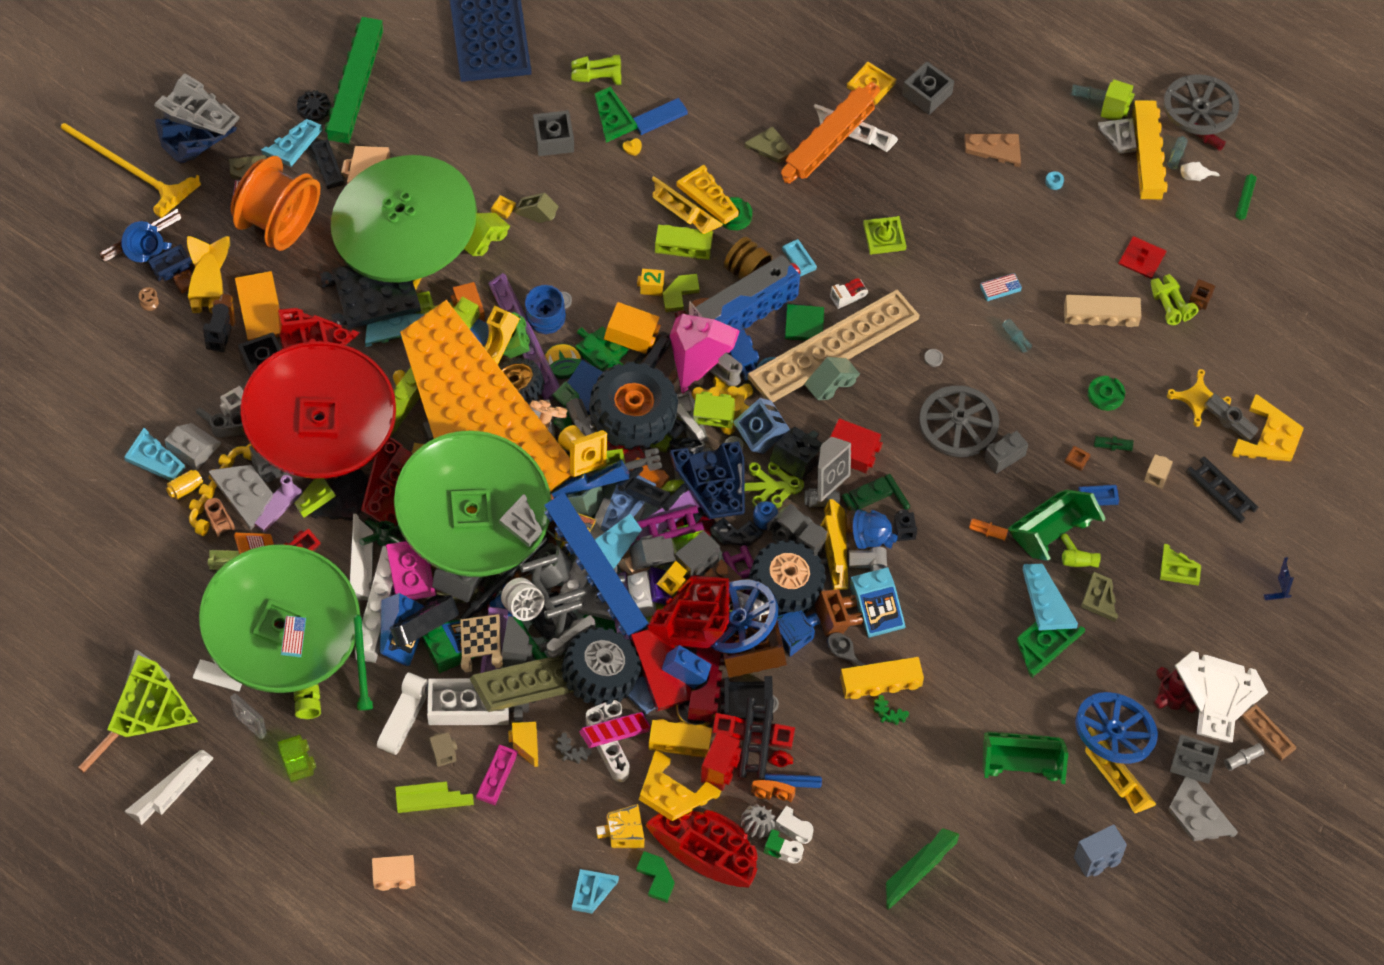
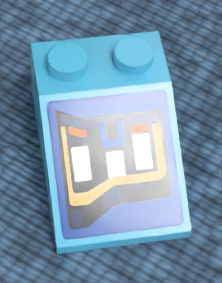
[850,567,906,638]

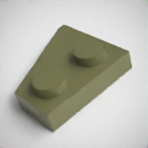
[744,127,794,163]

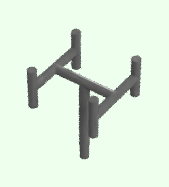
[520,554,625,652]

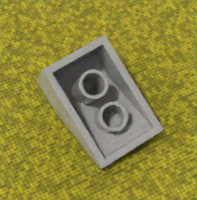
[818,437,851,502]

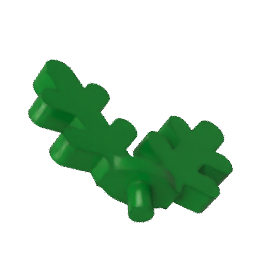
[873,695,909,725]

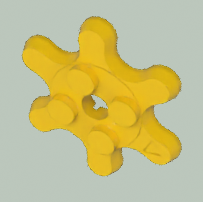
[691,376,753,435]

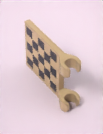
[460,614,503,672]

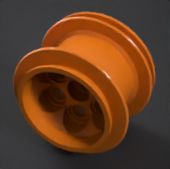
[231,156,320,251]

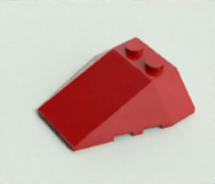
[648,576,729,648]

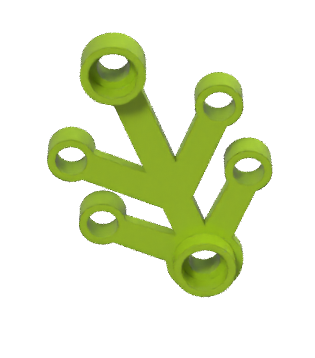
[745,462,804,508]

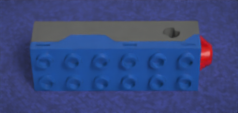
[695,254,801,331]

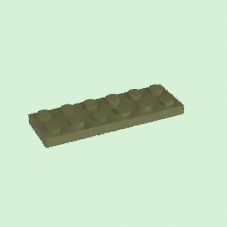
[470,654,574,712]

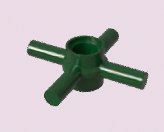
[359,518,403,546]

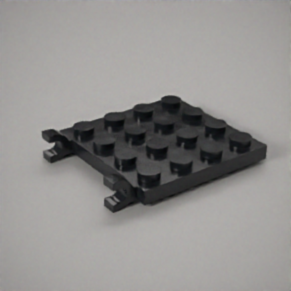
[319,266,421,329]

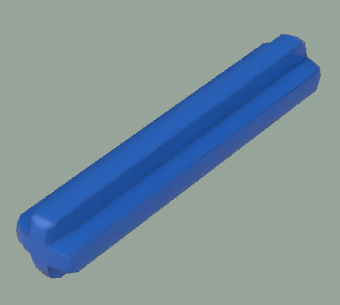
[765,774,822,788]

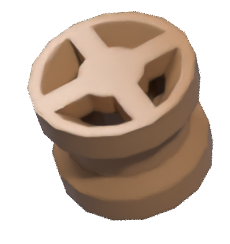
[139,287,159,311]

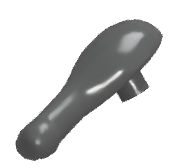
[827,632,865,667]

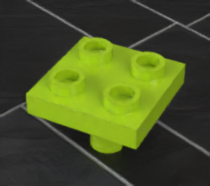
[863,216,906,255]

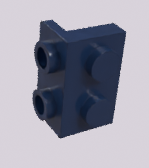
[148,244,192,281]

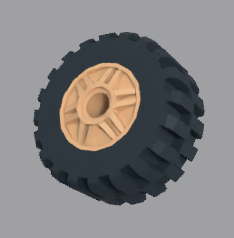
[749,540,826,616]

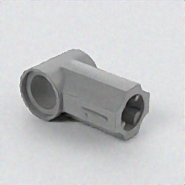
[848,547,887,571]

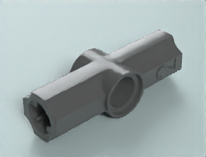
[1204,393,1259,442]
[566,398,596,436]

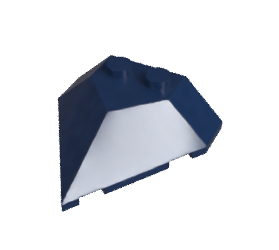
[155,118,237,163]

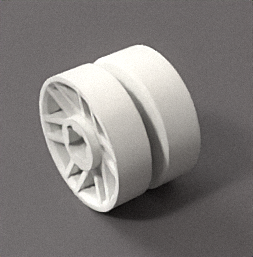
[501,578,544,621]

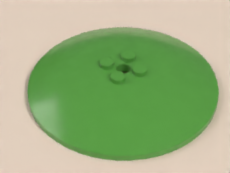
[394,431,551,577]
[199,545,360,693]

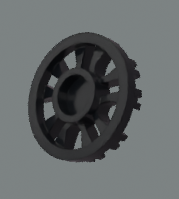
[297,90,331,121]
[669,438,705,454]

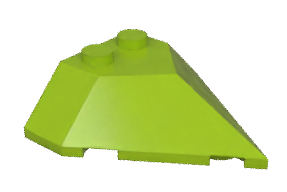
[107,655,198,737]

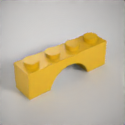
[484,306,520,365]

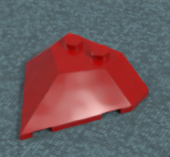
[278,308,359,349]

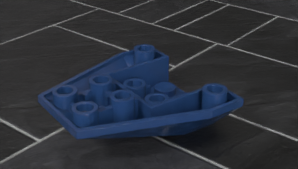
[669,441,745,519]

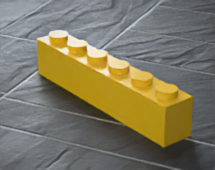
[1132,100,1167,199]

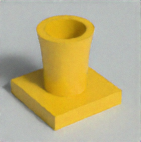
[558,425,607,477]

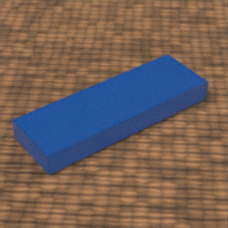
[633,98,688,135]

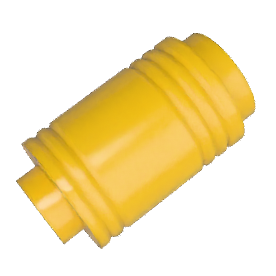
[166,470,203,500]

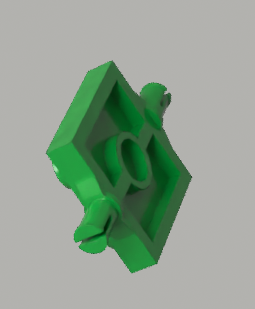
[575,326,628,371]

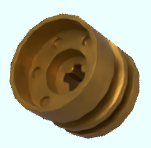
[724,237,773,280]

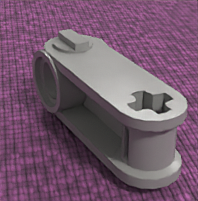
[709,353,743,386]

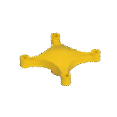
[1167,369,1231,427]

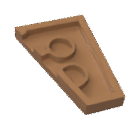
[964,134,1021,167]

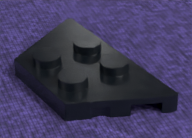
[311,468,369,521]

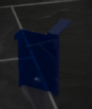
[1264,557,1294,600]

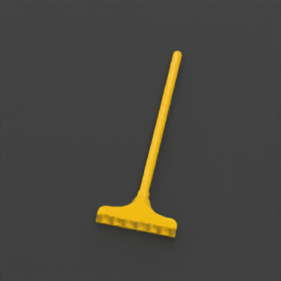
[61,123,201,218]

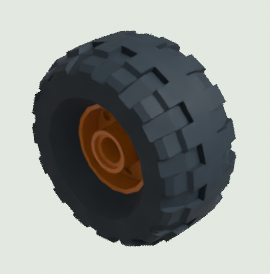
[589,362,678,450]

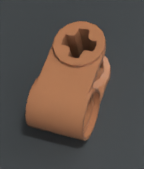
[205,498,235,537]

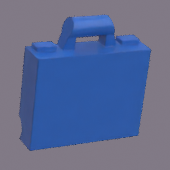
[567,360,604,416]

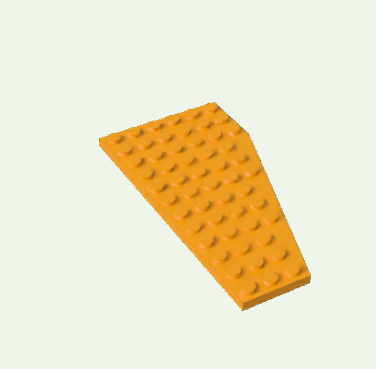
[400,300,573,514]

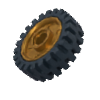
[498,358,545,405]

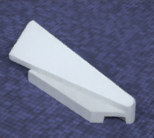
[814,104,898,152]
[350,514,373,600]
[125,750,213,825]

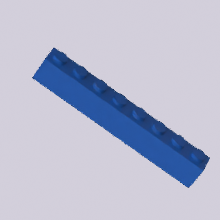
[544,493,649,638]

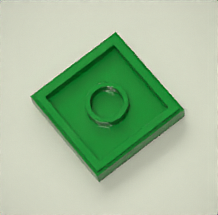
[785,304,824,341]

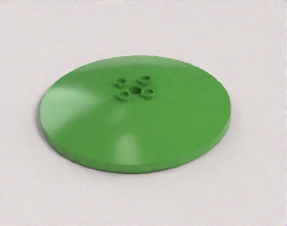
[331,155,477,282]

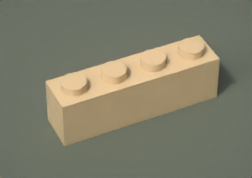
[1064,295,1141,327]

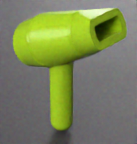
[1061,534,1101,567]

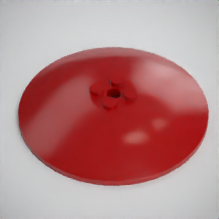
[241,341,396,479]

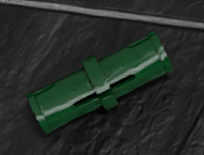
[1094,436,1134,452]

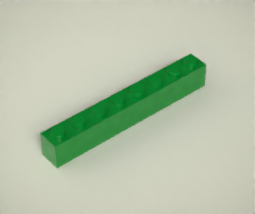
[325,17,383,144]

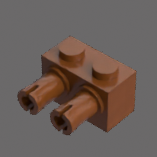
[814,589,864,637]

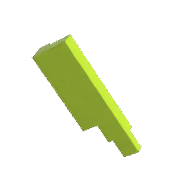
[395,782,474,813]

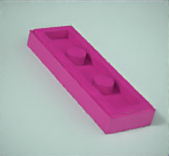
[476,744,518,805]

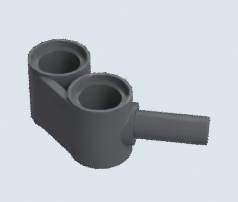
[196,407,245,438]

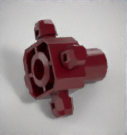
[1154,667,1198,713]

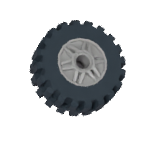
[561,628,641,706]

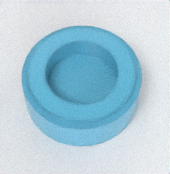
[1045,171,1064,190]

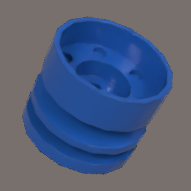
[525,285,566,334]

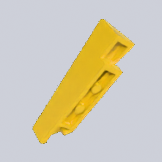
[652,176,723,234]
[820,499,848,590]
[1085,726,1156,813]

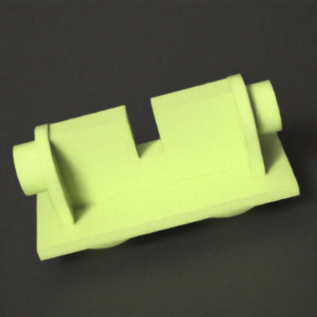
[208,550,240,570]

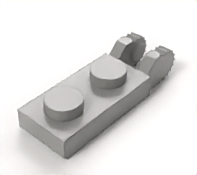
[546,615,596,658]

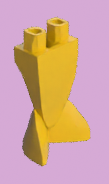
[187,236,230,313]

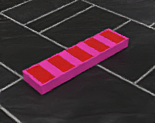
[579,712,651,748]

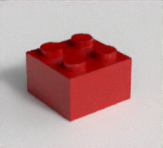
[701,732,742,791]

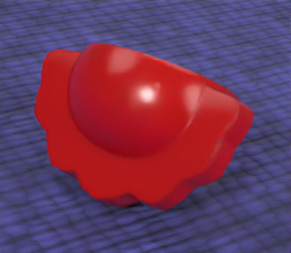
[768,750,793,767]

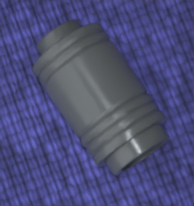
[804,488,840,508]

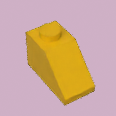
[508,722,538,767]

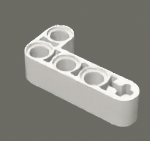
[377,672,428,755]
[586,700,629,782]

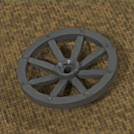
[1163,75,1239,135]
[919,385,999,457]

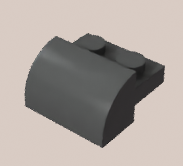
[1170,735,1219,784]

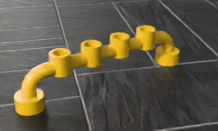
[189,444,252,536]

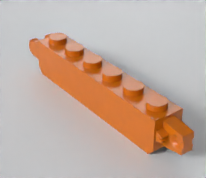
[781,82,880,184]

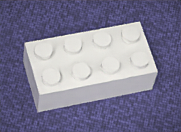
[427,679,509,725]

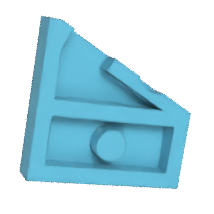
[572,869,619,914]

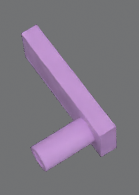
[255,475,302,533]

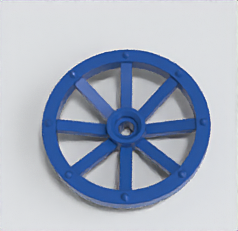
[710,580,778,653]
[1075,692,1158,764]

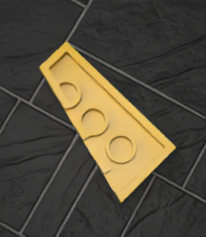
[677,165,738,224]

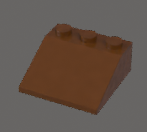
[723,613,787,678]

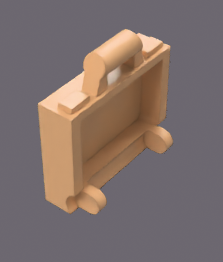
[341,146,390,185]

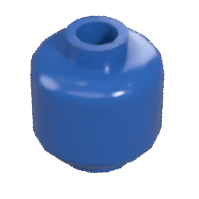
[753,501,778,530]

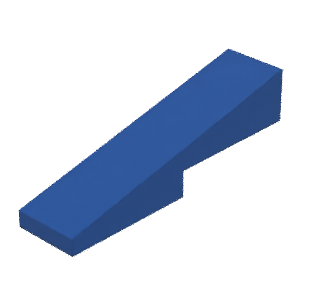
[550,459,629,498]

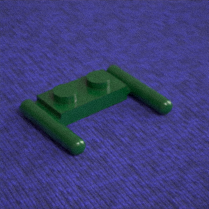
[841,474,910,518]

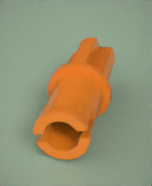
[969,519,1008,541]

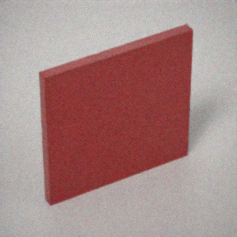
[1118,236,1167,279]

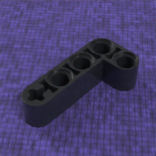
[389,595,459,647]

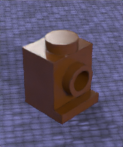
[1189,279,1215,310]

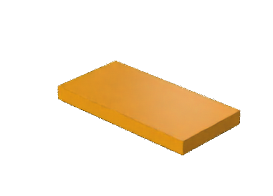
[235,271,280,341]

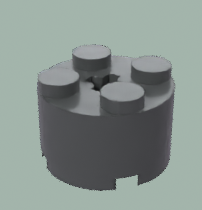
[767,504,812,544]
[527,543,572,590]

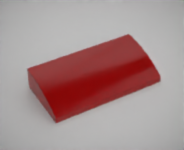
[630,629,691,712]

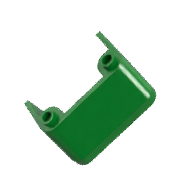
[1008,490,1106,561]
[982,732,1068,784]

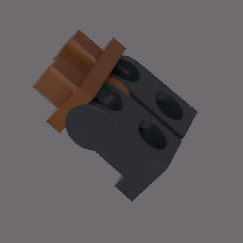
[203,294,236,352]

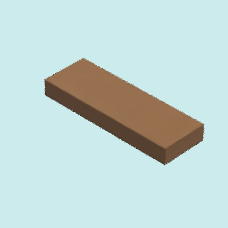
[1240,704,1296,761]

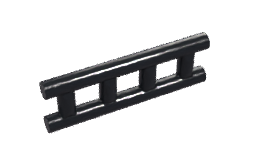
[1186,456,1259,523]
[738,698,774,780]

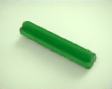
[1235,174,1257,220]

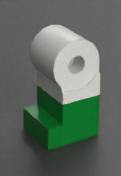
[764,829,804,864]

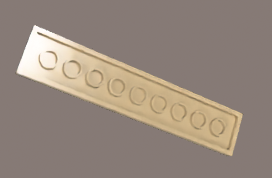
[747,290,920,402]

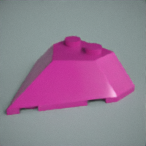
[670,314,740,394]

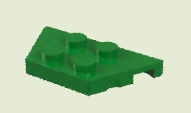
[1017,622,1085,678]

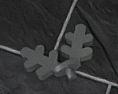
[556,733,591,764]

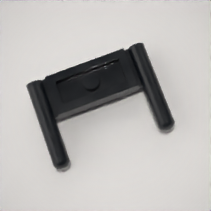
[618,467,687,511]

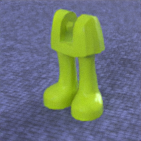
[571,55,622,85]
[1151,274,1199,325]

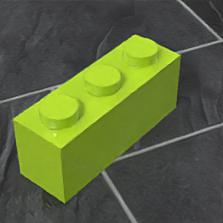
[655,225,713,260]

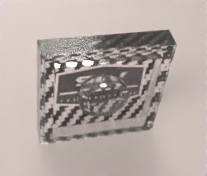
[230,693,267,739]

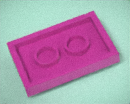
[386,541,436,600]

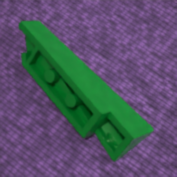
[886,828,959,910]

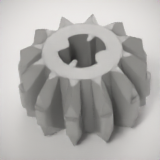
[741,803,775,839]

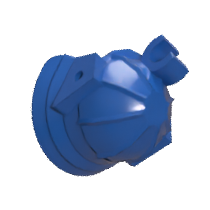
[122,221,172,262]
[853,509,898,549]

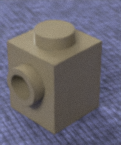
[429,732,458,767]

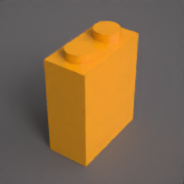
[604,302,661,354]

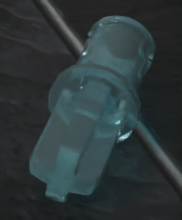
[1071,84,1107,101]
[1167,136,1188,169]
[1002,319,1032,353]

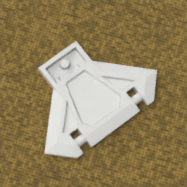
[1175,651,1268,743]

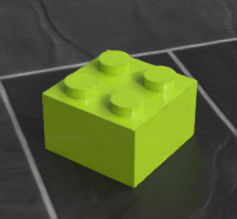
[693,392,735,429]

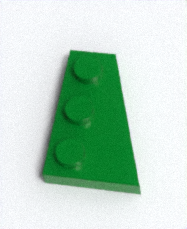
[595,86,637,143]

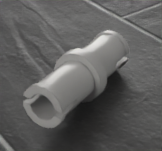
[1224,743,1264,771]

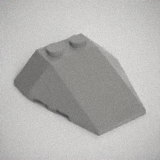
[154,73,240,135]

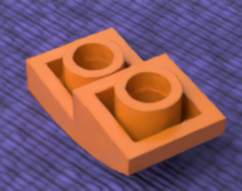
[751,780,796,802]

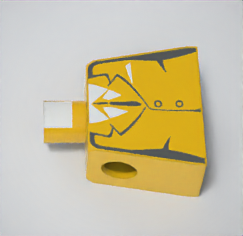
[596,804,644,848]

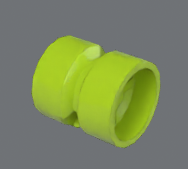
[294,685,321,719]

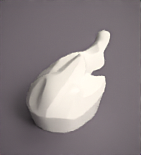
[1181,162,1220,181]

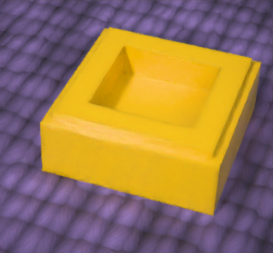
[491,195,516,219]

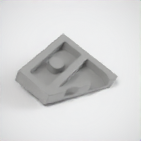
[499,494,542,547]

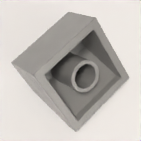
[165,423,221,470]

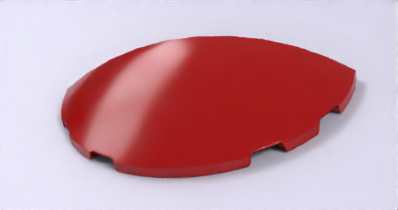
[646,810,758,888]

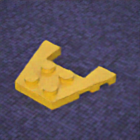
[1232,394,1304,461]
[639,750,721,821]

